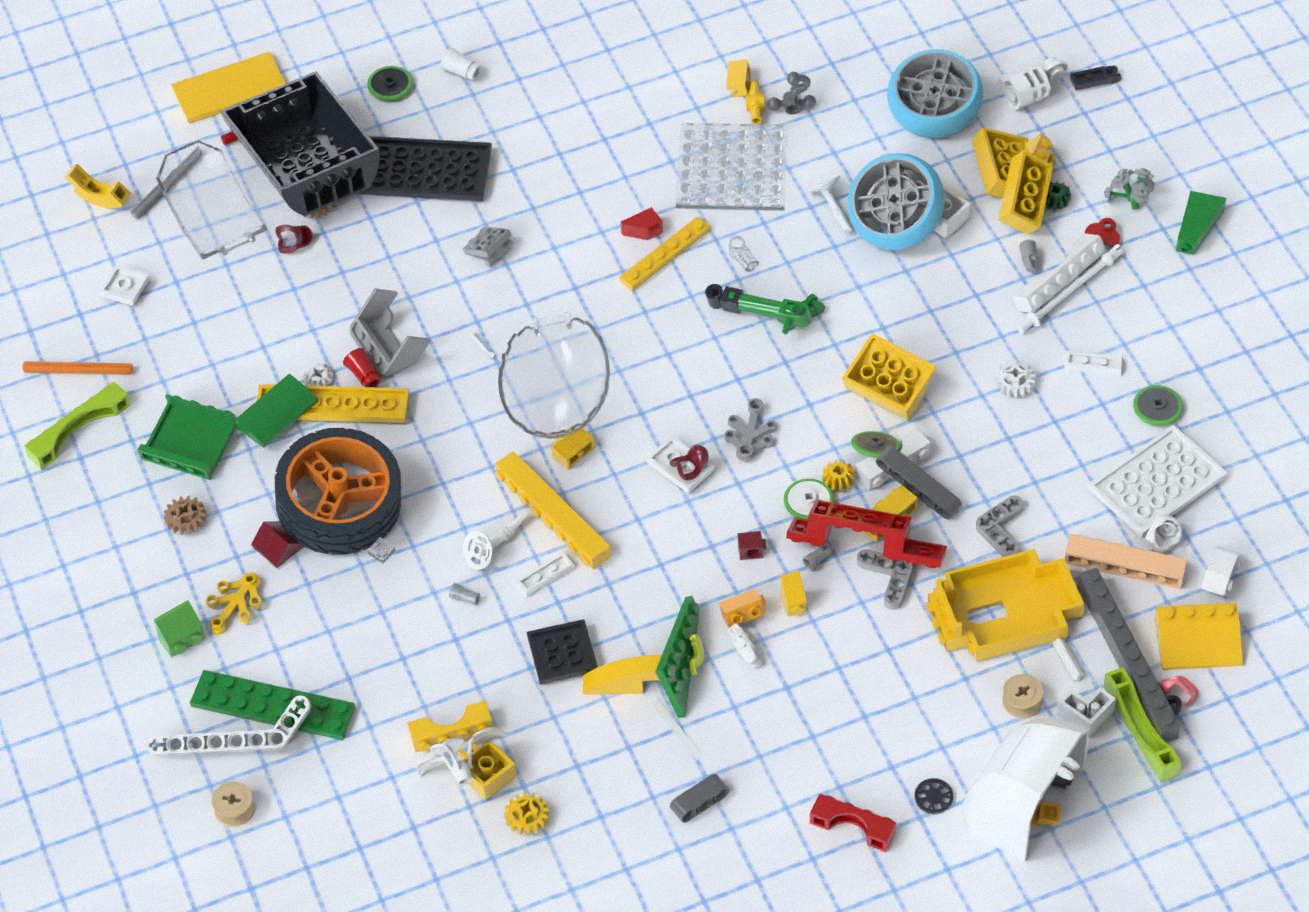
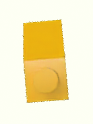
[780,571,806,617]

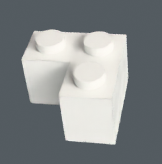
[1057,687,1116,737]

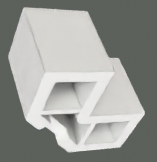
[1201,546,1242,596]

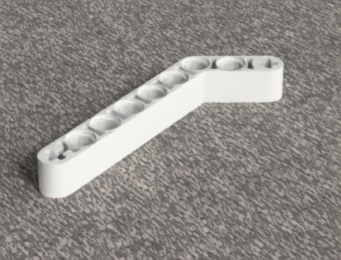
[146,696,312,756]

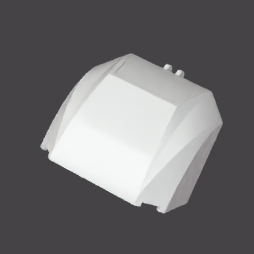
[962,718,1090,862]

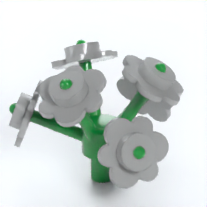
[1104,168,1154,210]

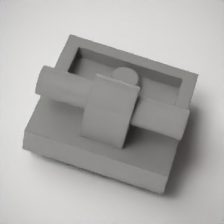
[463,226,513,267]

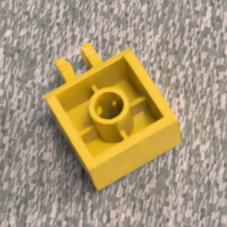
[457,740,517,800]

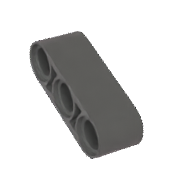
[669,774,730,823]

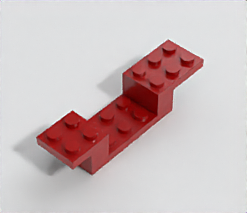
[786,499,947,568]

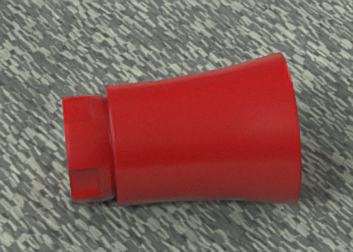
[343,348,381,388]

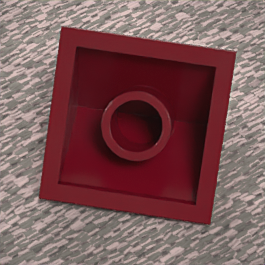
[251,521,304,568]

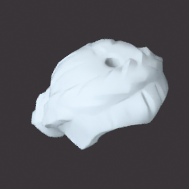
[1145,514,1182,554]

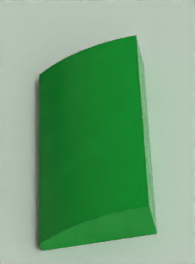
[235,373,318,448]

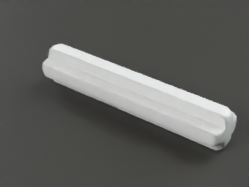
[1052,637,1084,681]

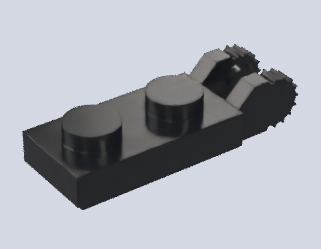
[1070,65,1122,90]

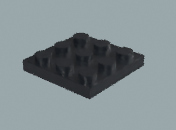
[526,619,598,685]

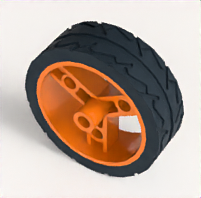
[275,428,401,555]

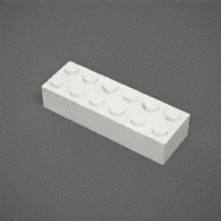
[871,149,971,239]

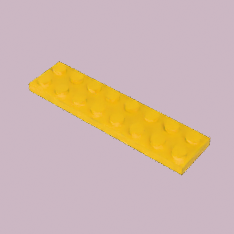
[257,384,409,423]

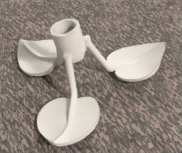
[416,727,507,785]

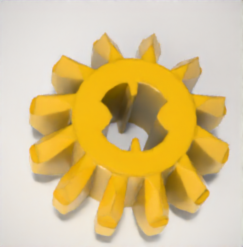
[822,460,855,492]

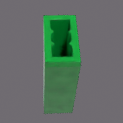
[1176,191,1226,255]

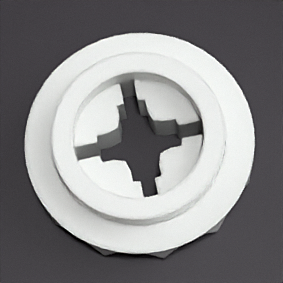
[303,363,334,386]

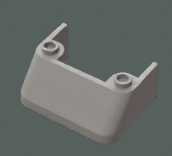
[350,288,431,376]

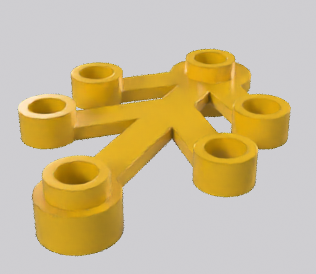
[206,573,262,635]

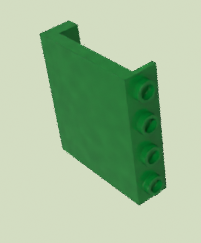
[137,394,237,480]

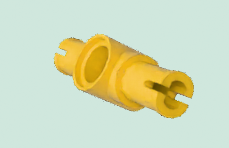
[746,80,764,125]

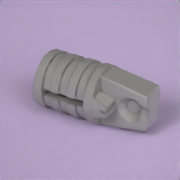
[1019,240,1039,274]

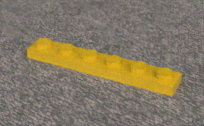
[620,216,711,291]

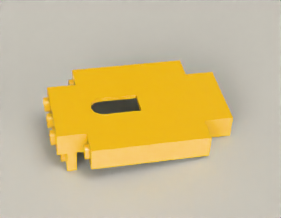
[925,549,1084,661]

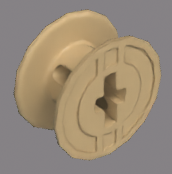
[1002,674,1044,719]
[211,781,255,827]

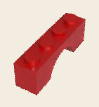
[809,793,896,852]

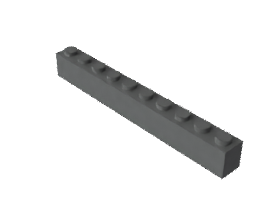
[1077,568,1181,743]

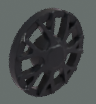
[914,778,953,814]

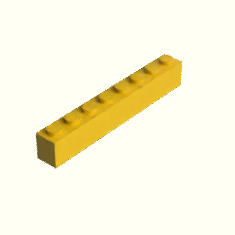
[495,451,611,570]

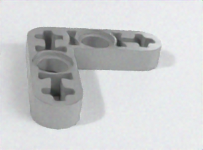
[976,496,1023,557]
[857,549,913,610]

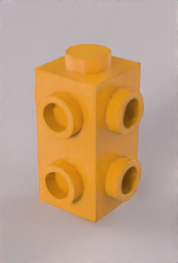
[718,589,766,628]

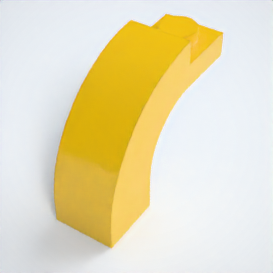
[65,163,131,208]

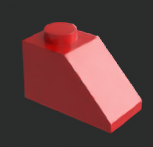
[620,207,663,240]

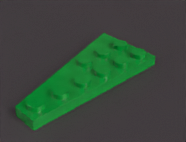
[655,596,700,718]

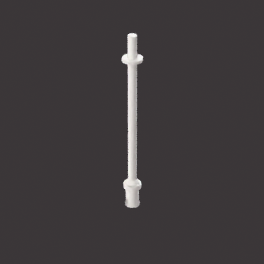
[1018,244,1124,333]

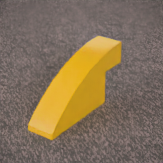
[583,654,662,695]

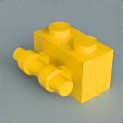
[1023,133,1057,172]

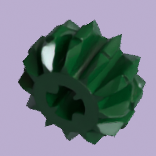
[1045,181,1071,211]

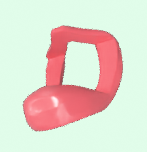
[1158,675,1198,706]

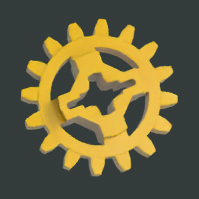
[504,792,549,836]

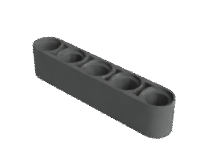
[875,446,962,519]

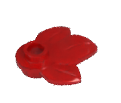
[1084,218,1120,248]

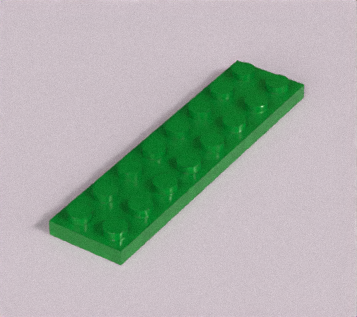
[190,670,356,740]

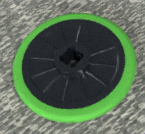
[367,66,413,101]

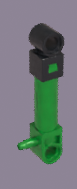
[705,284,812,334]

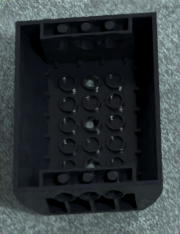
[220,71,380,216]

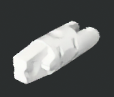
[727,623,762,669]

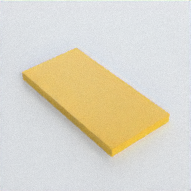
[171,51,286,124]

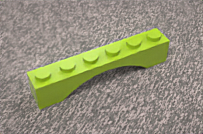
[24,382,131,470]
[1103,667,1181,782]

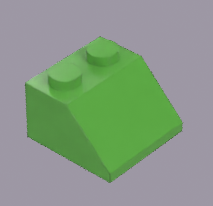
[153,600,206,657]

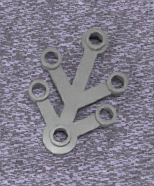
[725,398,777,462]

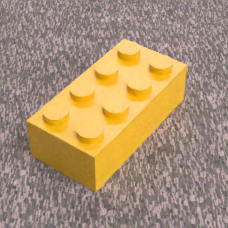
[998,150,1053,235]

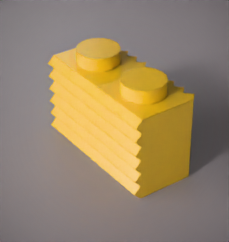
[551,425,595,469]

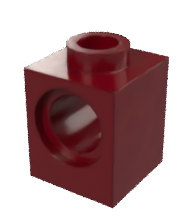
[737,531,766,560]

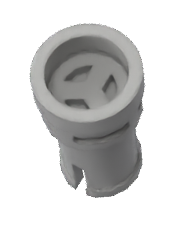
[802,544,832,570]
[449,583,480,605]

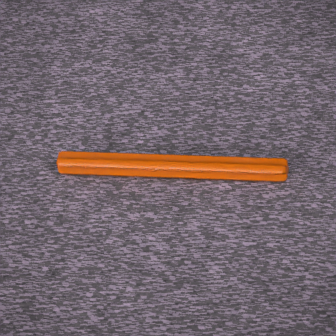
[22,361,133,374]

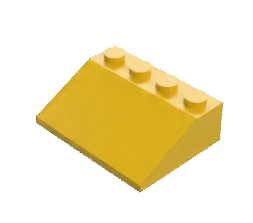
[972,127,1028,198]
[842,333,937,421]
[1154,602,1243,670]

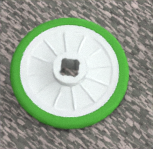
[784,478,834,520]

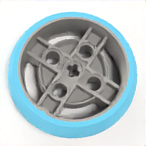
[887,49,983,138]
[848,153,945,250]

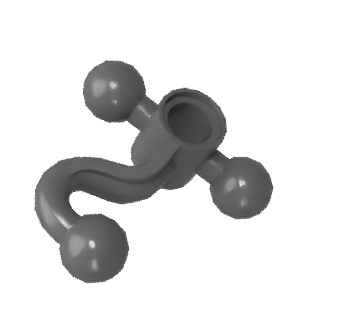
[767,71,816,115]

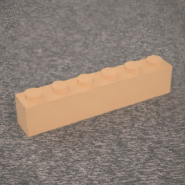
[1065,534,1187,589]

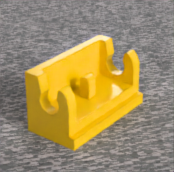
[726,59,751,97]

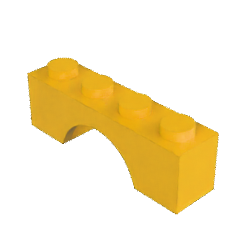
[407,700,493,753]

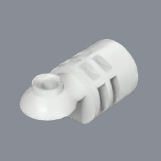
[1003,57,1068,109]

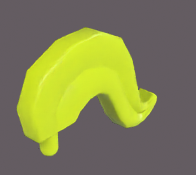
[689,634,704,675]

